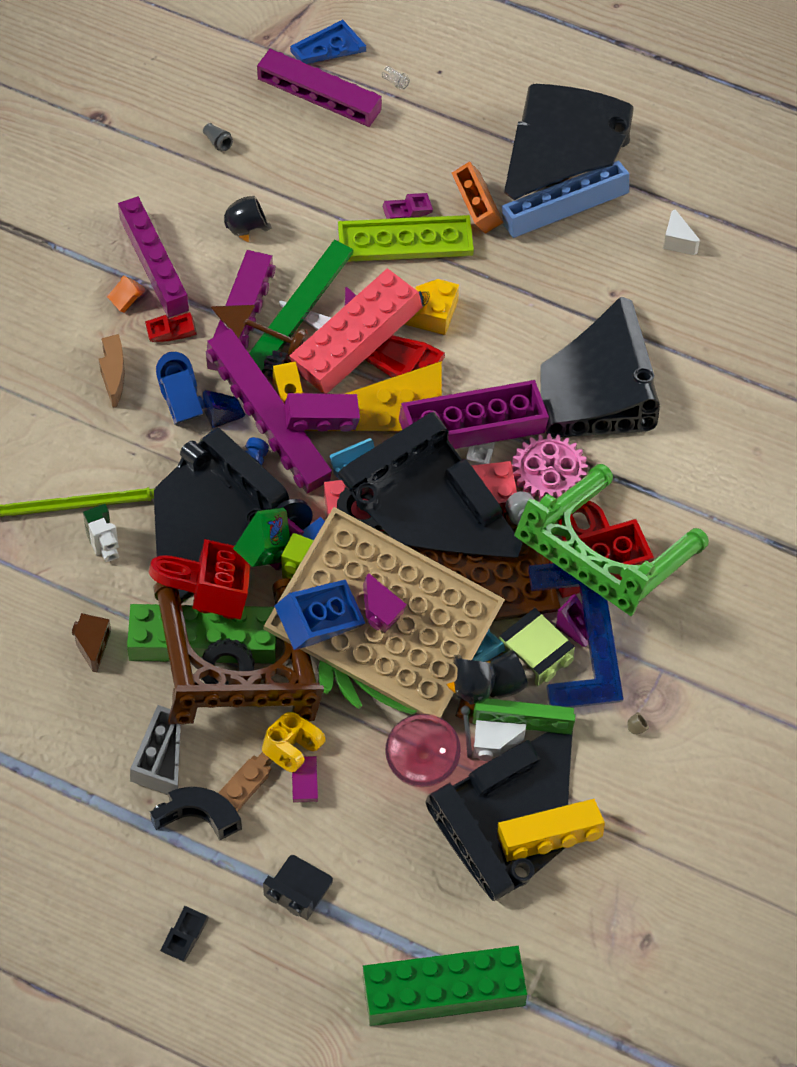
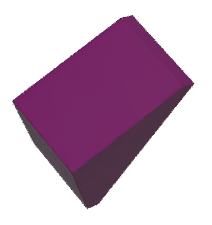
[556,594,600,647]

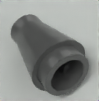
[203,123,233,151]

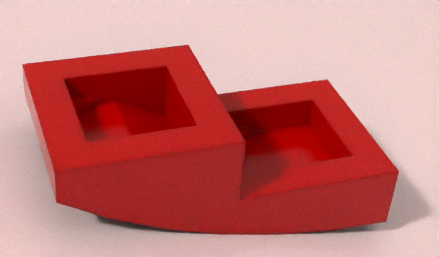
[145,312,197,342]

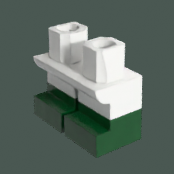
[83,504,119,562]

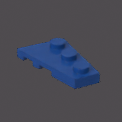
[290,19,366,64]

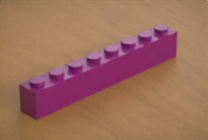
[206,328,332,494]

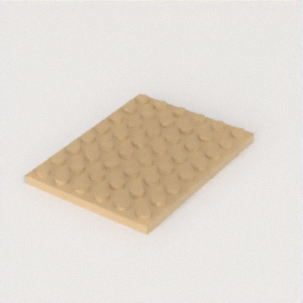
[263,507,505,723]

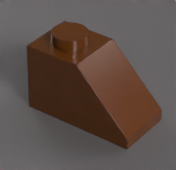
[72,613,111,673]

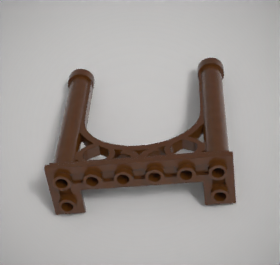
[153,578,324,725]

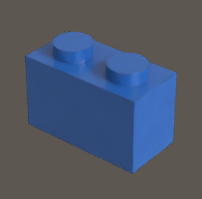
[159,369,205,424]

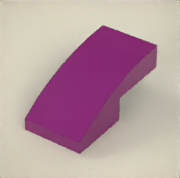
[382,193,433,219]
[292,756,318,803]

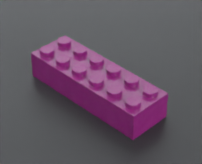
[399,380,549,449]

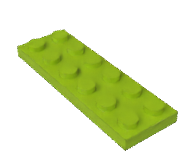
[338,215,474,262]

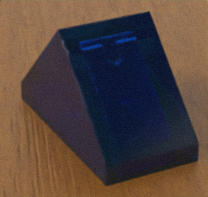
[202,390,246,428]

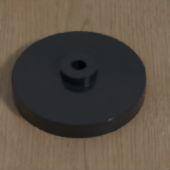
[275,499,313,530]

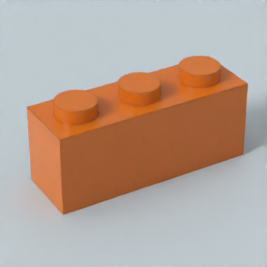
[452,161,504,234]

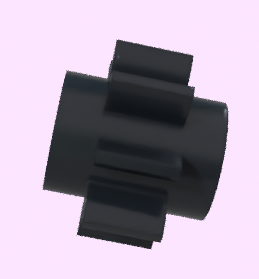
[264,350,291,378]

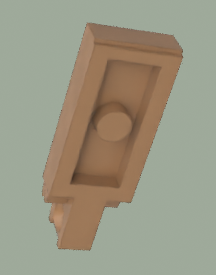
[218,752,273,812]

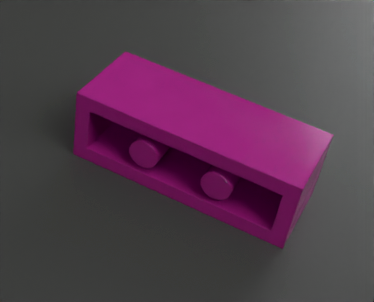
[284,393,360,432]

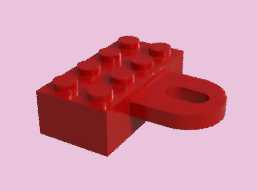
[548,501,654,598]
[149,539,250,619]

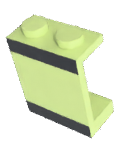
[499,608,575,686]

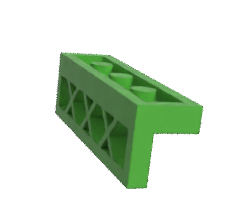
[473,698,575,734]

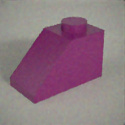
[363,573,407,633]

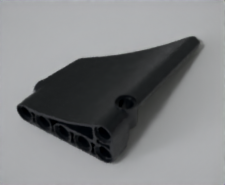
[540,297,660,438]
[154,427,290,600]

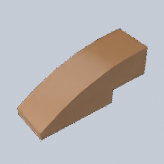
[99,334,125,408]

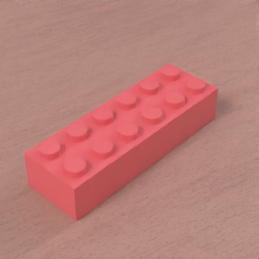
[289,268,423,394]

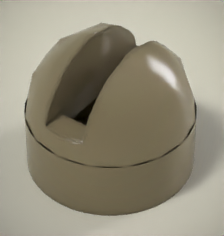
[627,712,649,735]

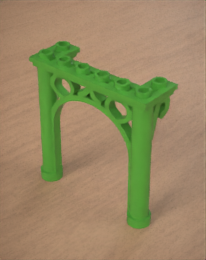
[514,464,709,616]

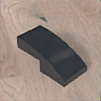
[160,906,209,962]

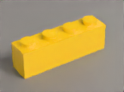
[497,799,605,862]

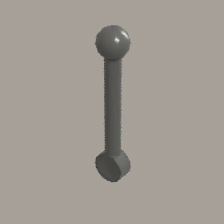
[461,706,472,758]

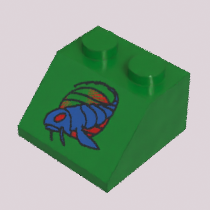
[233,508,290,567]

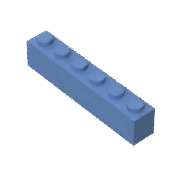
[502,160,629,238]

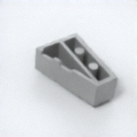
[130,705,181,795]

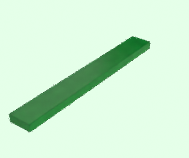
[249,239,353,374]

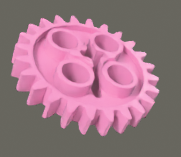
[512,434,588,502]

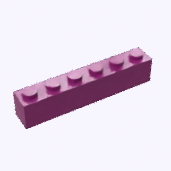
[257,49,382,127]
[118,196,189,318]
[206,250,276,371]

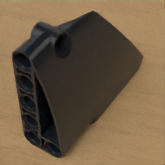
[504,83,634,200]
[338,412,522,558]
[425,731,573,901]

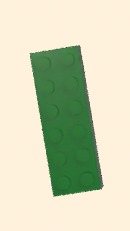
[363,945,527,1026]

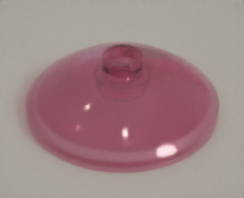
[385,714,461,787]

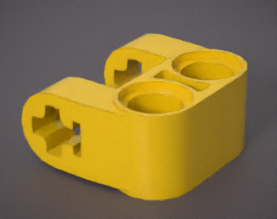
[262,712,326,772]

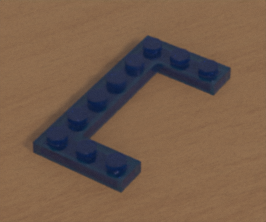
[528,563,624,708]

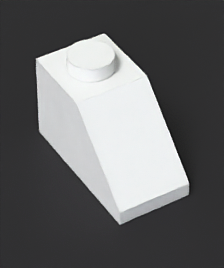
[473,720,526,761]

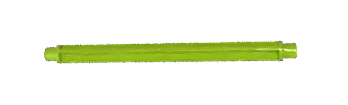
[0,487,155,517]

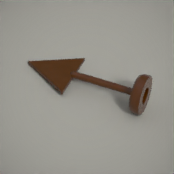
[211,305,307,357]

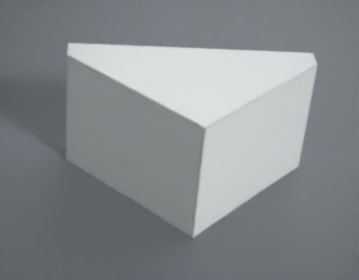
[663,209,700,255]

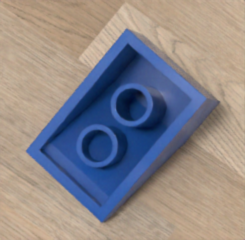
[274,579,365,650]

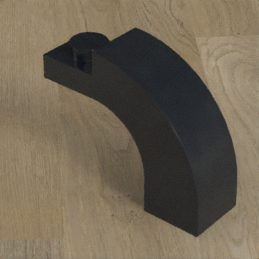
[150,787,242,841]

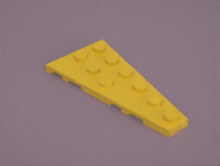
[304,361,442,431]

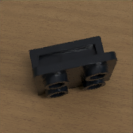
[263,855,333,920]

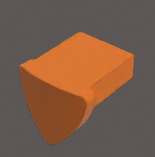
[107,275,145,313]

